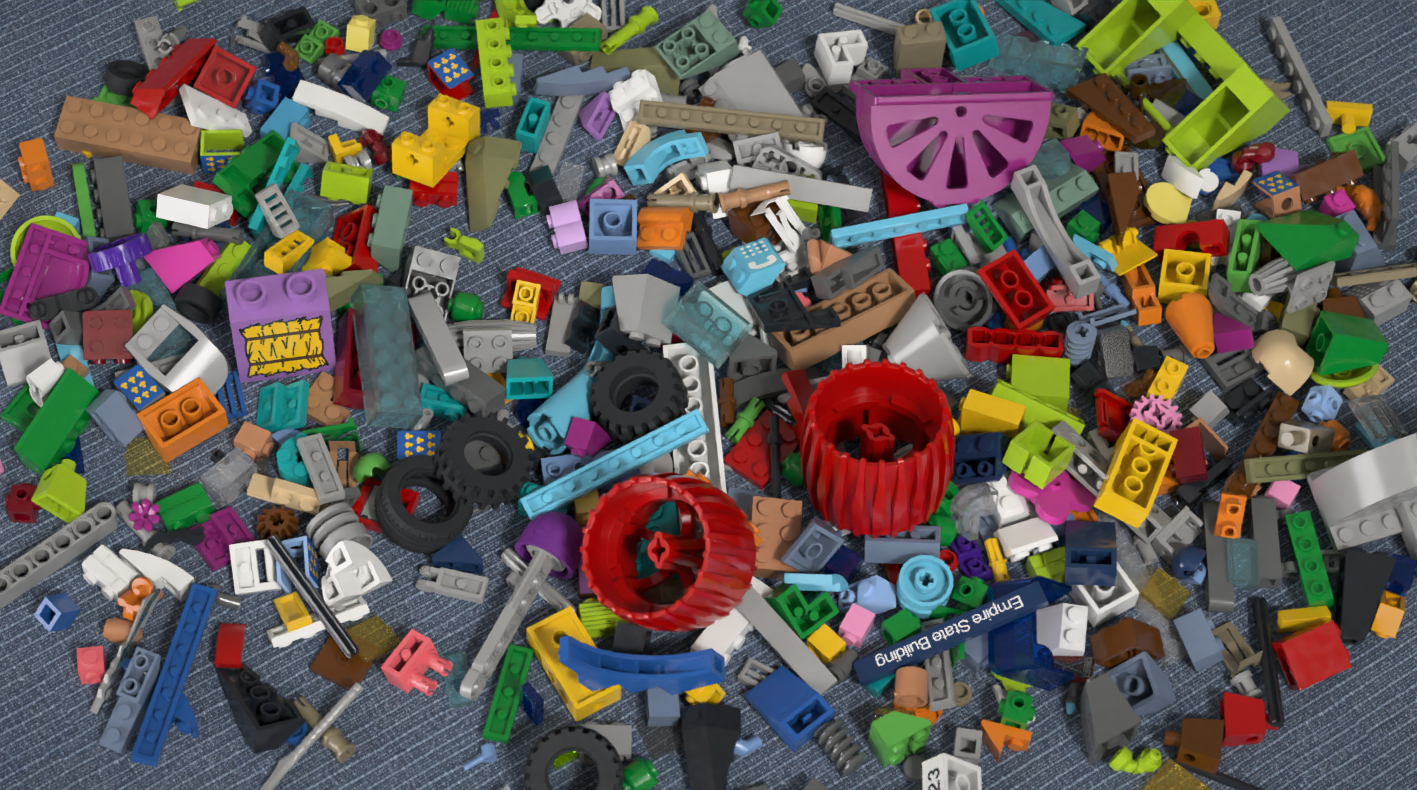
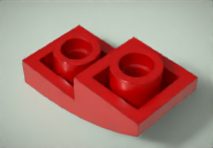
[215,623,246,668]

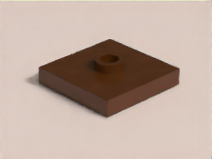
[310,634,380,691]

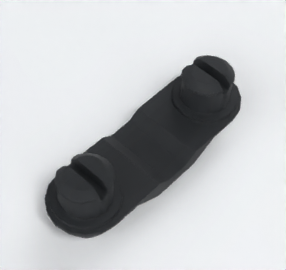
[29,287,99,322]

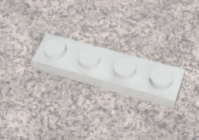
[266,596,370,648]

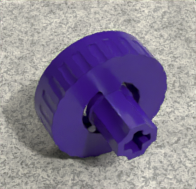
[87,232,153,287]

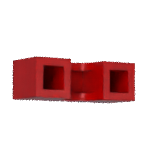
[1153,219,1230,263]

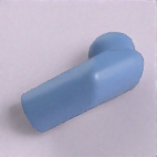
[734,735,763,756]

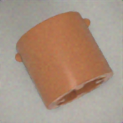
[894,667,929,708]

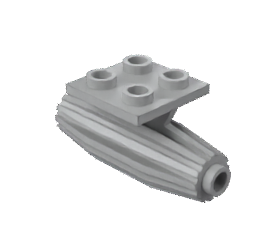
[1248,257,1336,314]
[447,319,536,373]

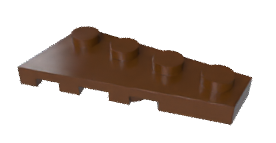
[1066,73,1155,144]

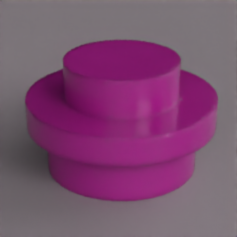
[380,29,403,51]

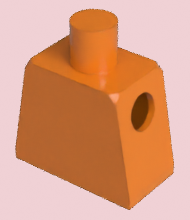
[1080,111,1125,152]

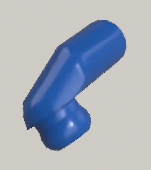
[1002,238,1033,261]

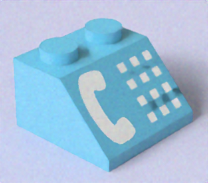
[721,237,786,297]

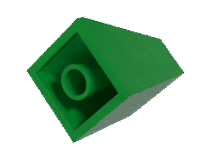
[1305,310,1388,375]

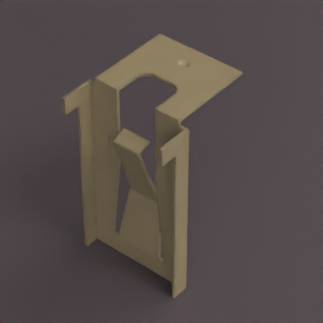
[1211,621,1263,678]

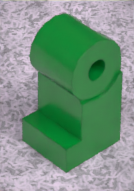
[505,171,538,219]

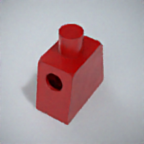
[1219,692,1279,747]

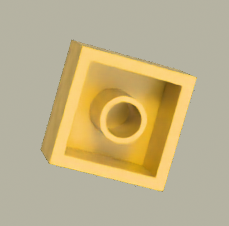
[1158,249,1212,304]

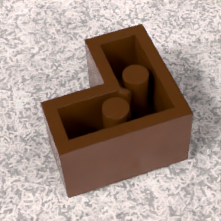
[1090,617,1165,669]

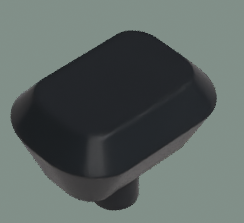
[211,450,231,468]

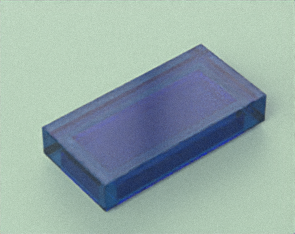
[520,681,544,726]

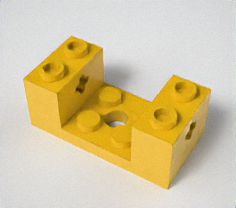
[392,93,480,188]

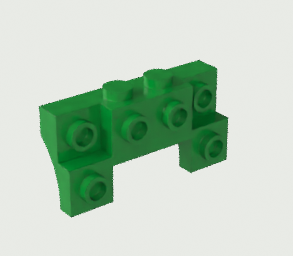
[212,130,300,218]

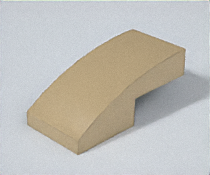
[1212,169,1253,213]
[1343,365,1395,409]

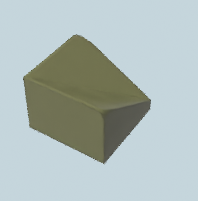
[578,281,605,313]

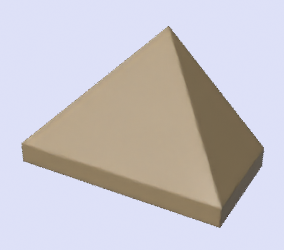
[613,120,651,167]

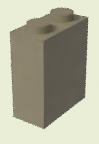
[892,21,946,77]

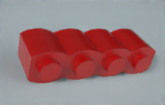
[964,327,1064,363]

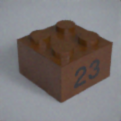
[727,198,795,245]

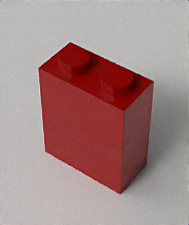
[1271,620,1352,690]

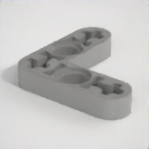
[752,144,822,180]

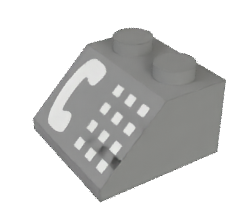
[1341,279,1412,326]

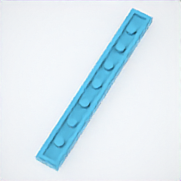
[520,409,709,521]

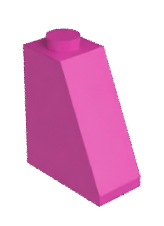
[144,237,222,293]

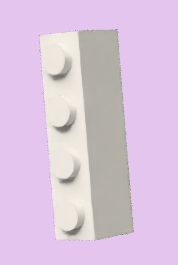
[690,576,773,666]

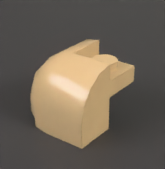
[1251,329,1314,396]

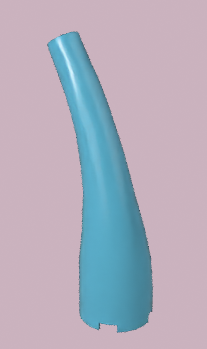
[527,286,616,455]

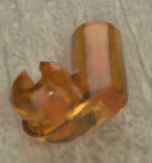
[277,41,300,71]
[1126,368,1157,397]

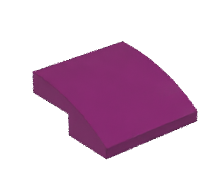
[190,506,257,572]

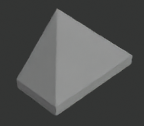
[290,122,329,163]

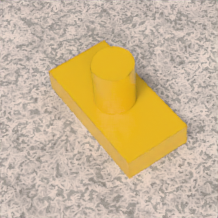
[1325,101,1373,134]

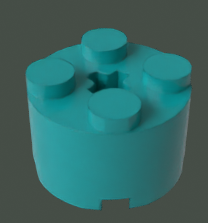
[277,433,314,489]

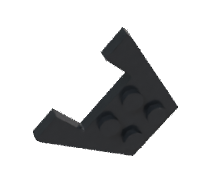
[747,266,841,333]

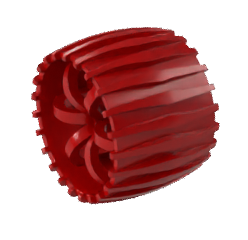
[800,358,955,539]
[579,472,758,632]

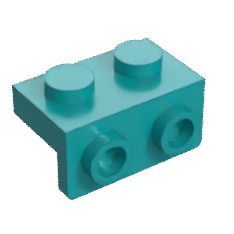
[416,383,468,422]

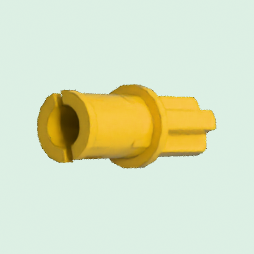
[984,538,1012,588]

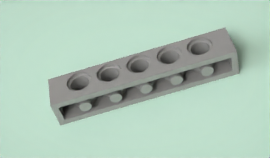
[1046,420,1172,545]

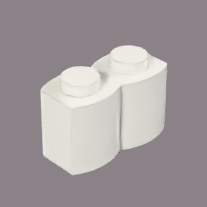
[26,358,66,407]

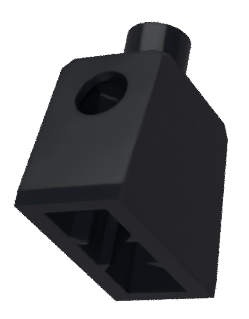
[594,305,647,356]

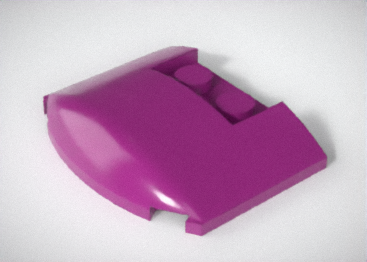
[0,223,90,331]

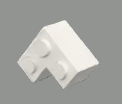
[814,29,868,85]
[695,160,737,219]

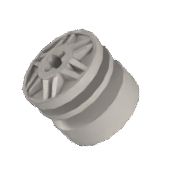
[306,502,373,565]

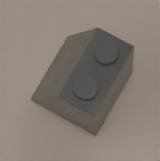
[1078,672,1141,765]

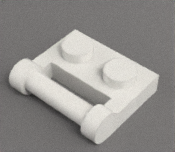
[229,540,281,596]

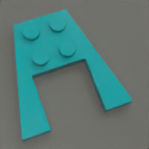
[248,137,314,247]

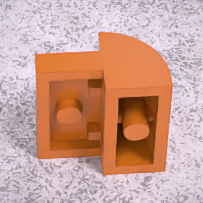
[636,207,694,250]

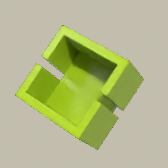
[1002,420,1076,489]

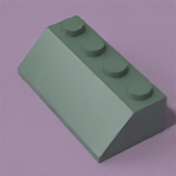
[992,160,1099,244]

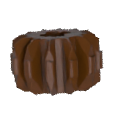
[256,503,299,541]

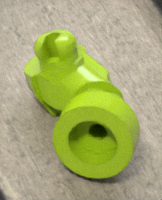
[1108,745,1161,775]

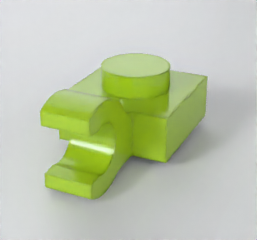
[444,228,484,264]

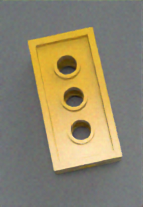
[526,606,621,722]

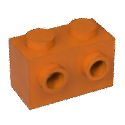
[18,137,55,192]

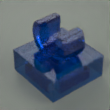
[480,107,500,134]

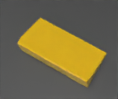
[1277,605,1331,633]

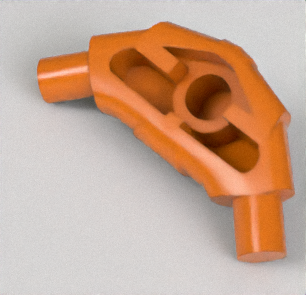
[1336,184,1383,231]

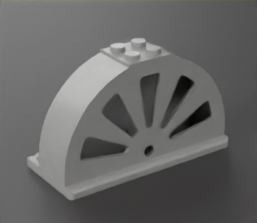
[1307,432,1417,573]

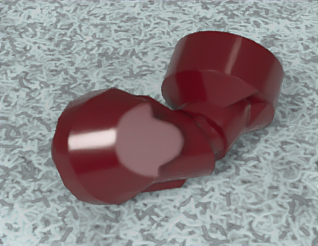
[359,128,392,166]
[1230,142,1275,174]

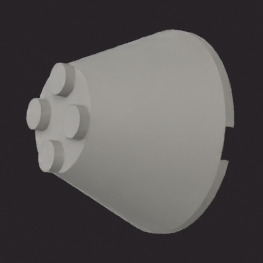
[882,292,972,381]

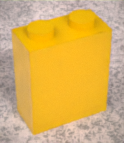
[958,389,1026,439]

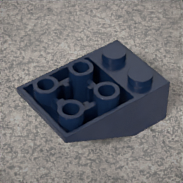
[1065,521,1117,586]

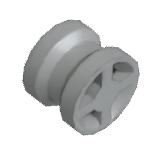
[592,153,618,178]
[133,482,157,506]

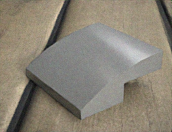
[733,131,789,172]

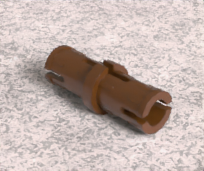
[717,378,737,428]

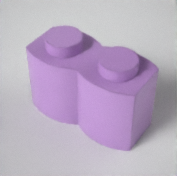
[546,200,589,255]

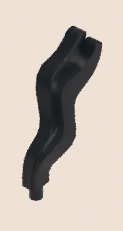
[143,526,205,553]

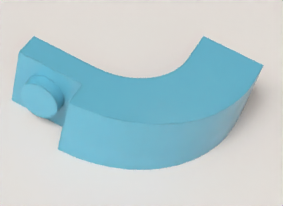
[624,129,709,186]

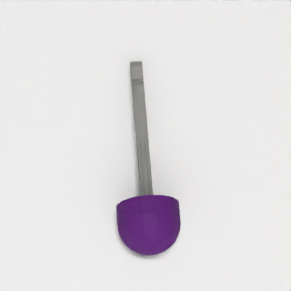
[460,512,584,701]

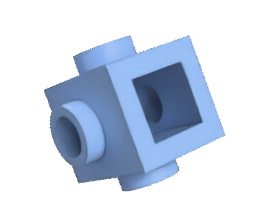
[1301,385,1343,424]

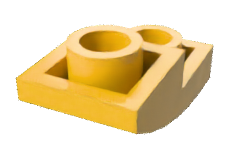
[510,280,541,323]

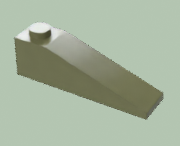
[590,47,681,96]
[465,136,522,233]
[325,269,383,313]

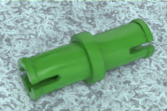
[725,397,765,444]

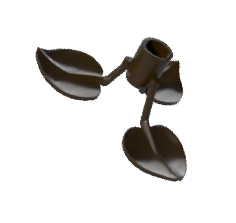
[1114,73,1187,150]

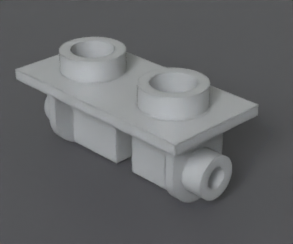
[662,152,711,182]

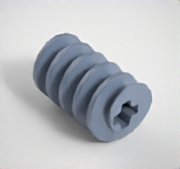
[1062,321,1097,368]

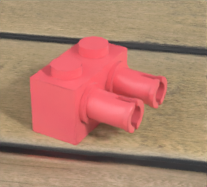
[381,629,453,696]

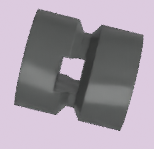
[318,53,362,95]

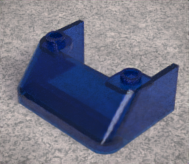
[987,576,1075,691]

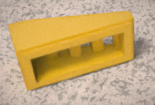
[264,230,314,274]

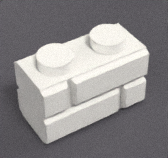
[82,544,140,602]

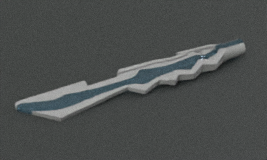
[89,588,162,715]

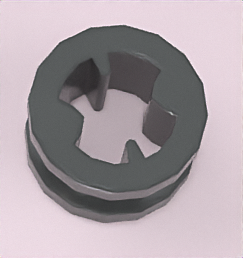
[679,78,701,100]

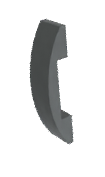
[1208,273,1280,337]
[734,367,823,409]

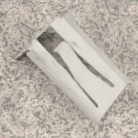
[750,195,805,254]

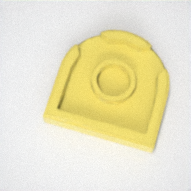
[1143,182,1192,225]

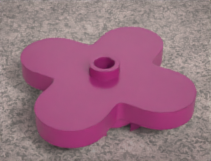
[1008,454,1097,525]

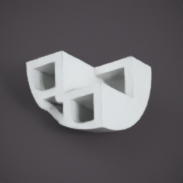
[322,540,393,607]

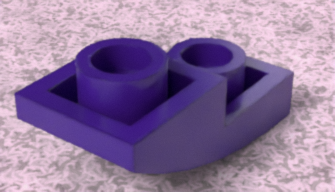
[949,533,992,581]

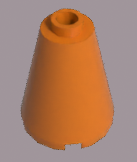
[1165,292,1215,359]

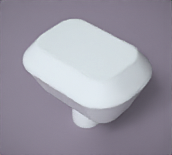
[737,36,752,53]

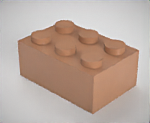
[748,496,802,580]

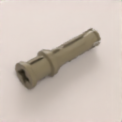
[647,192,719,213]
[294,696,356,762]

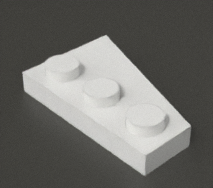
[179,84,252,138]

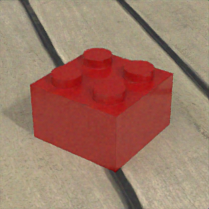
[193,45,258,109]

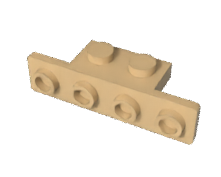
[247,473,329,515]

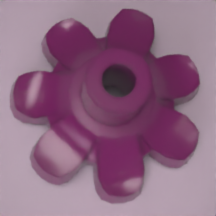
[129,499,161,532]

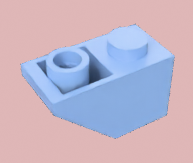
[838,575,896,615]

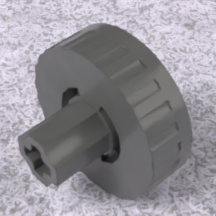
[934,266,998,331]

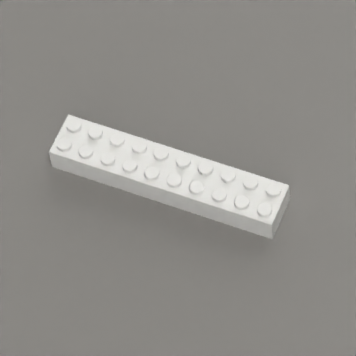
[663,340,727,573]

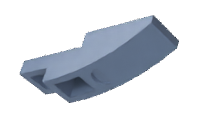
[98,646,161,755]

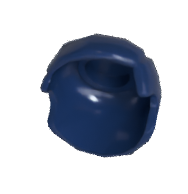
[1171,544,1207,579]

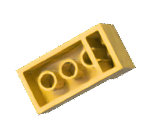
[1093,417,1178,529]

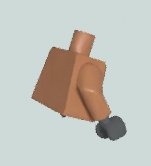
[802,226,859,296]

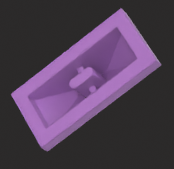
[578,91,616,141]

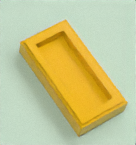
[273,591,313,633]

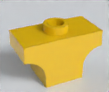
[302,237,352,276]

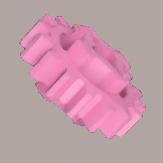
[1129,394,1182,435]

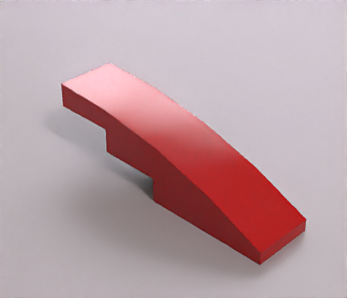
[781,369,814,443]

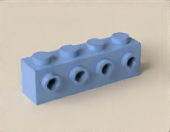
[541,449,641,490]

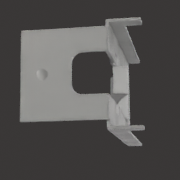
[228,15,284,58]

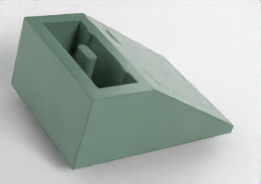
[654,9,738,79]

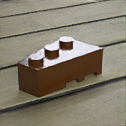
[1286,149,1364,204]

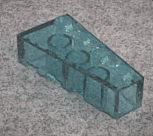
[988,33,1089,93]

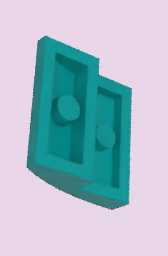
[256,379,310,432]

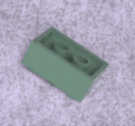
[367,185,413,274]

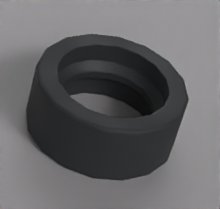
[105,60,149,97]
[173,283,223,324]

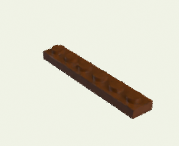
[1227,391,1300,500]

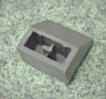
[0,320,51,388]

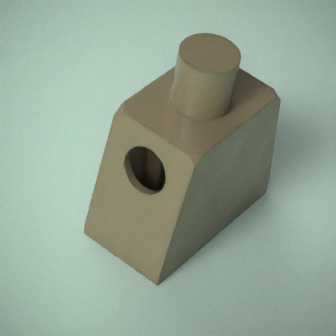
[1277,419,1335,454]

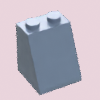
[1334,210,1386,273]

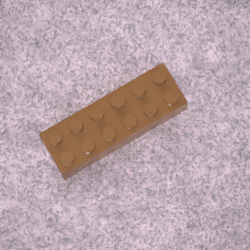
[54,96,205,175]
[768,268,916,371]

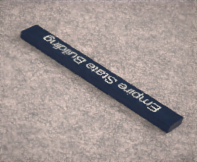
[852,581,1049,687]

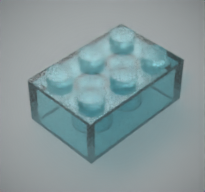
[662,280,753,369]

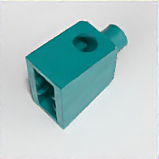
[506,356,553,400]

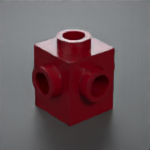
[5,483,43,524]

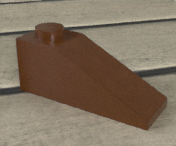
[1104,171,1142,245]

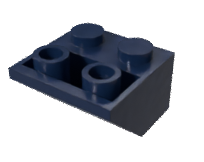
[954,432,1013,485]

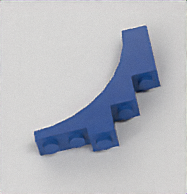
[558,636,725,695]

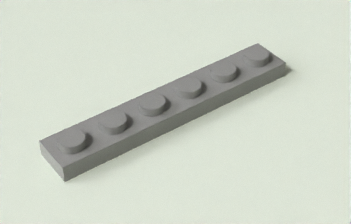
[1267,16,1333,138]
[525,95,586,190]

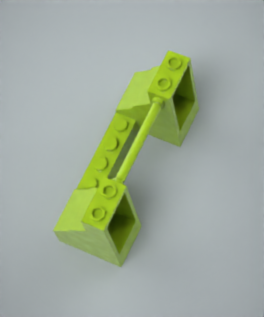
[1076,0,1291,172]

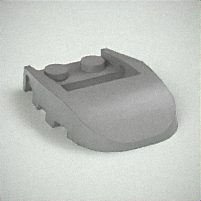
[124,304,229,395]

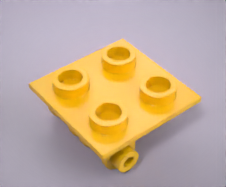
[1097,227,1158,276]

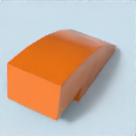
[1121,263,1162,326]

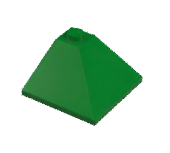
[1254,209,1360,271]

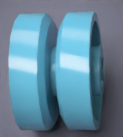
[896,555,953,619]

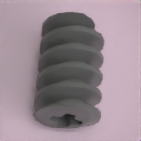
[813,720,867,777]

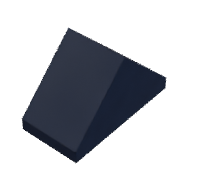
[432,535,483,574]

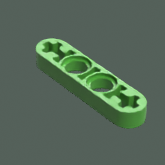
[72,162,97,239]

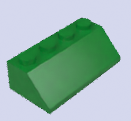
[14,367,100,476]

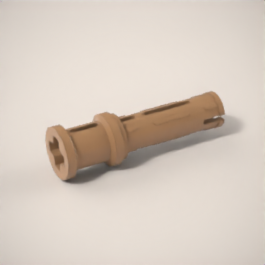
[718,180,791,213]

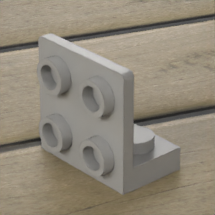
[951,225,1007,269]

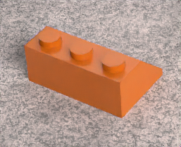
[136,377,229,463]

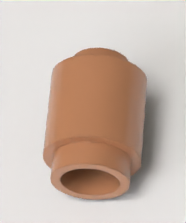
[103,617,143,646]

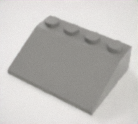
[698,50,805,143]

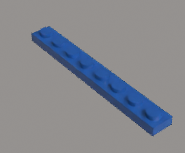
[131,583,218,767]

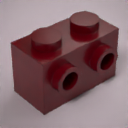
[1169,426,1209,484]

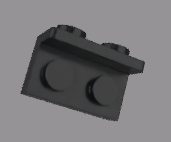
[1221,377,1273,427]

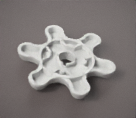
[534,0,602,28]

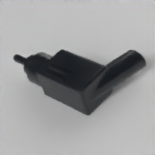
[397,20,436,68]

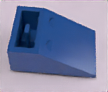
[744,666,835,752]

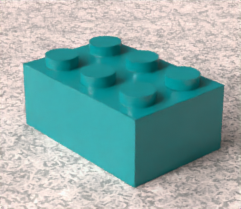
[929,0,999,72]

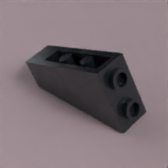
[1334,548,1396,646]

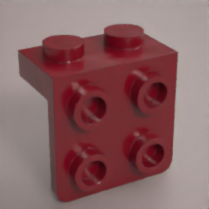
[83,310,134,365]

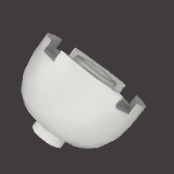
[781,140,827,175]

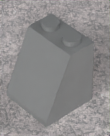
[612,274,680,347]

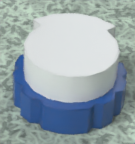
[1199,169,1220,196]

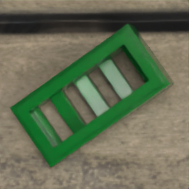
[965,200,1008,254]

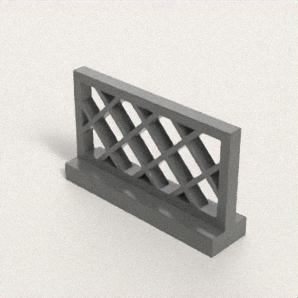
[1371,141,1399,250]

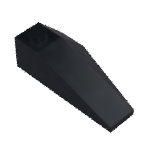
[216,662,305,754]
[681,703,741,790]

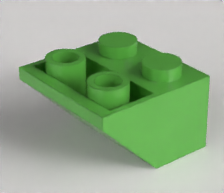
[867,711,932,768]

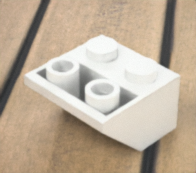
[993,517,1058,563]

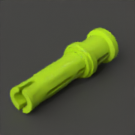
[600,5,659,55]

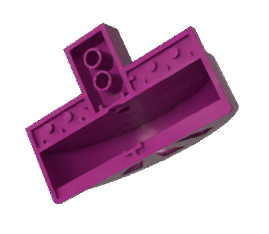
[849,67,1054,208]

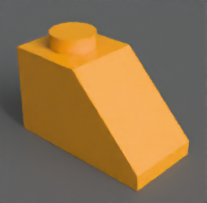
[1371,590,1405,638]

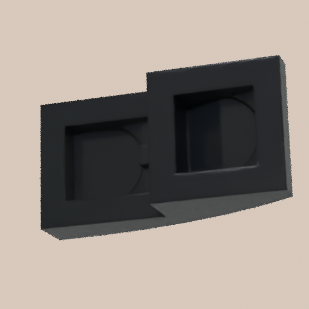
[564,299,600,355]
[1070,358,1118,408]

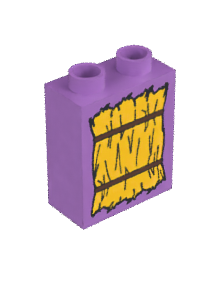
[225,268,336,383]

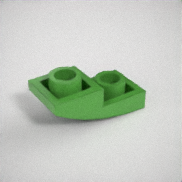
[292,19,340,64]

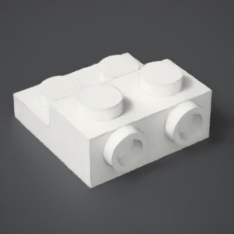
[608,69,663,132]

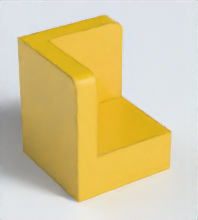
[328,133,363,164]

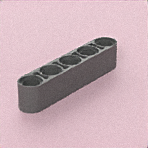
[1200,501,1234,613]

